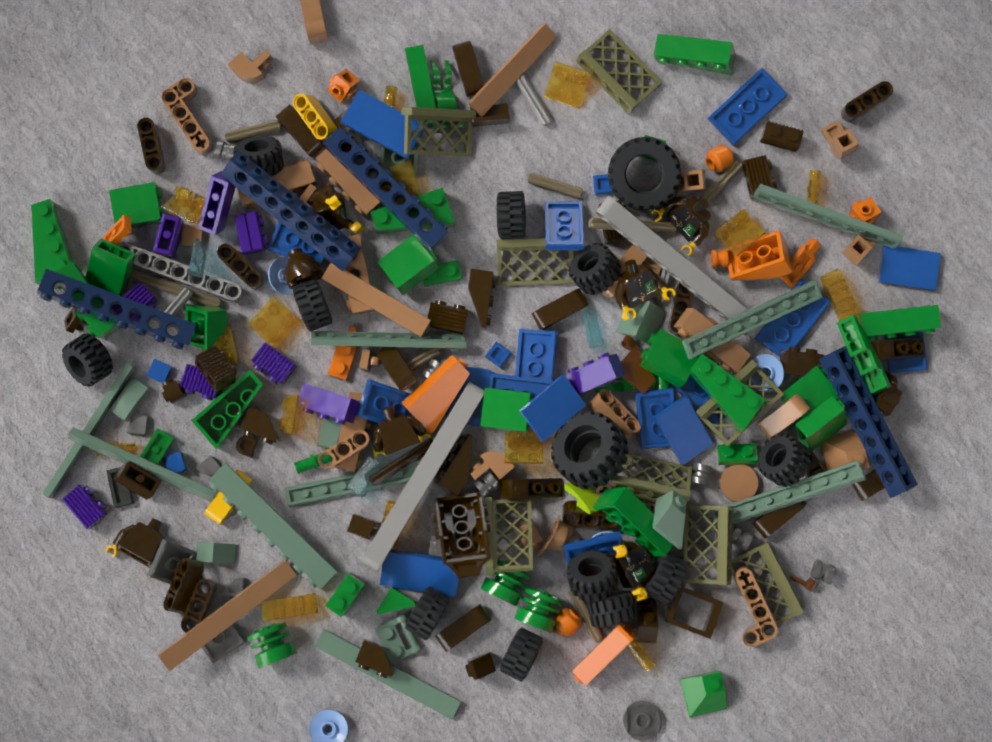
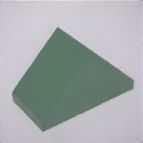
[196,542,236,564]

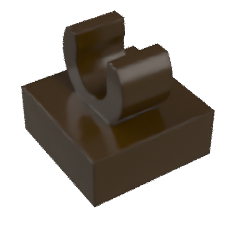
[64,308,87,334]

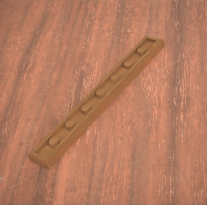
[157,559,297,672]

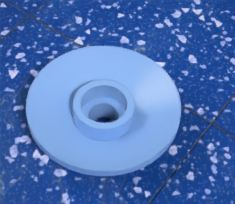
[268,256,293,295]
[751,354,784,392]
[308,710,348,742]

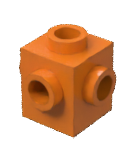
[327,68,360,103]
[848,197,881,225]

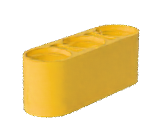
[293,94,337,140]
[204,469,253,525]

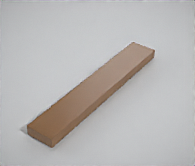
[468,23,557,117]
[321,263,431,337]

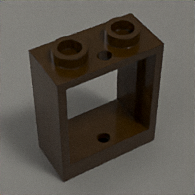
[663,586,724,639]

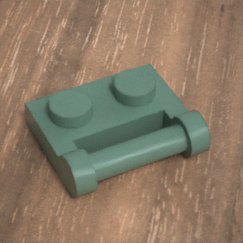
[375,613,423,664]

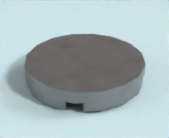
[623,700,662,740]

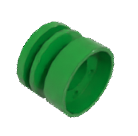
[480,560,531,606]
[514,587,563,633]
[247,622,297,668]

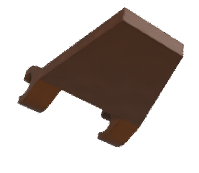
[621,335,656,394]

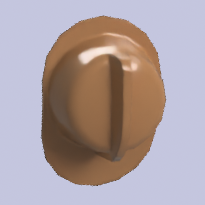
[537,515,573,557]

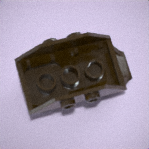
[432,492,491,578]

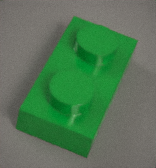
[423,260,462,287]
[140,428,174,465]
[717,444,758,465]

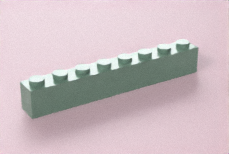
[209,462,337,589]

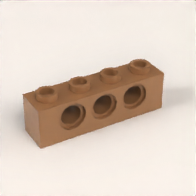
[344,234,375,316]

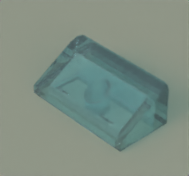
[188,238,207,278]
[581,309,603,349]
[347,456,385,499]

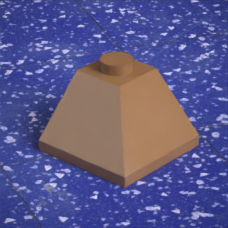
[820,431,869,471]

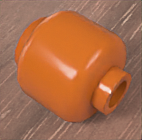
[705,144,734,173]
[554,607,582,637]

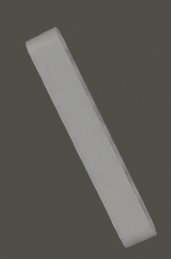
[119,243,244,303]

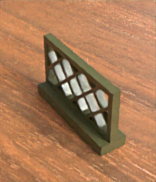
[576,29,662,115]
[401,107,476,156]
[496,238,574,286]
[696,360,784,447]
[610,453,692,507]
[484,497,533,576]
[683,505,733,585]
[732,541,804,631]

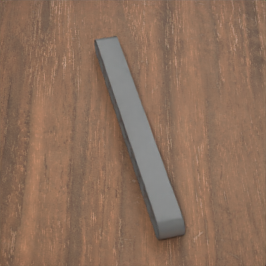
[596,196,764,340]
[360,382,484,572]

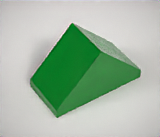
[377,587,416,615]

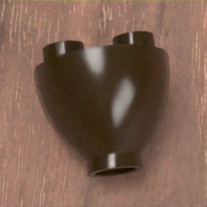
[285,248,324,289]

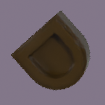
[236,436,259,458]

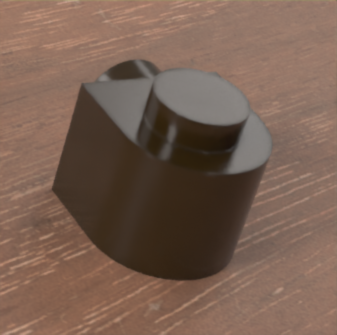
[162,378,187,404]

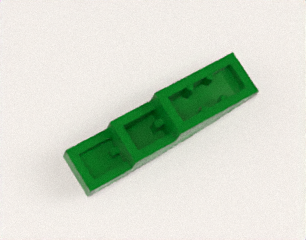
[405,45,436,124]
[837,314,891,394]

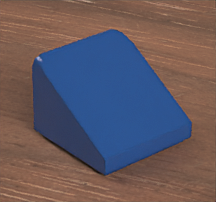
[163,451,188,474]

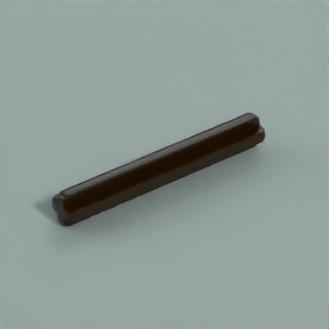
[368,438,433,486]

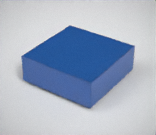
[593,174,613,195]
[485,341,511,368]
[146,359,173,383]

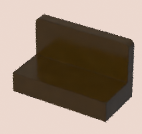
[470,103,510,127]

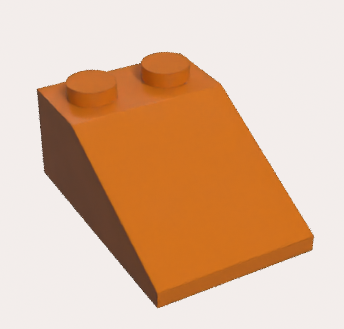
[726,230,792,280]

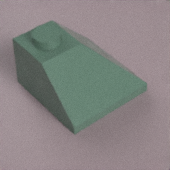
[653,490,687,549]

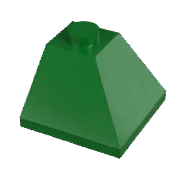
[186,305,228,350]
[680,670,727,718]

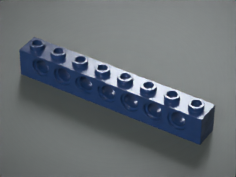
[323,127,448,252]
[220,151,361,272]
[37,269,196,350]
[819,346,918,498]

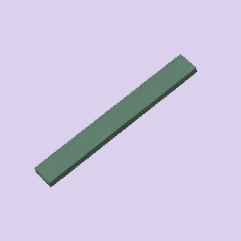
[753,184,903,249]
[682,280,823,359]
[311,331,466,349]
[42,363,136,499]
[68,427,216,502]
[284,459,422,507]
[711,460,865,528]
[314,629,461,719]

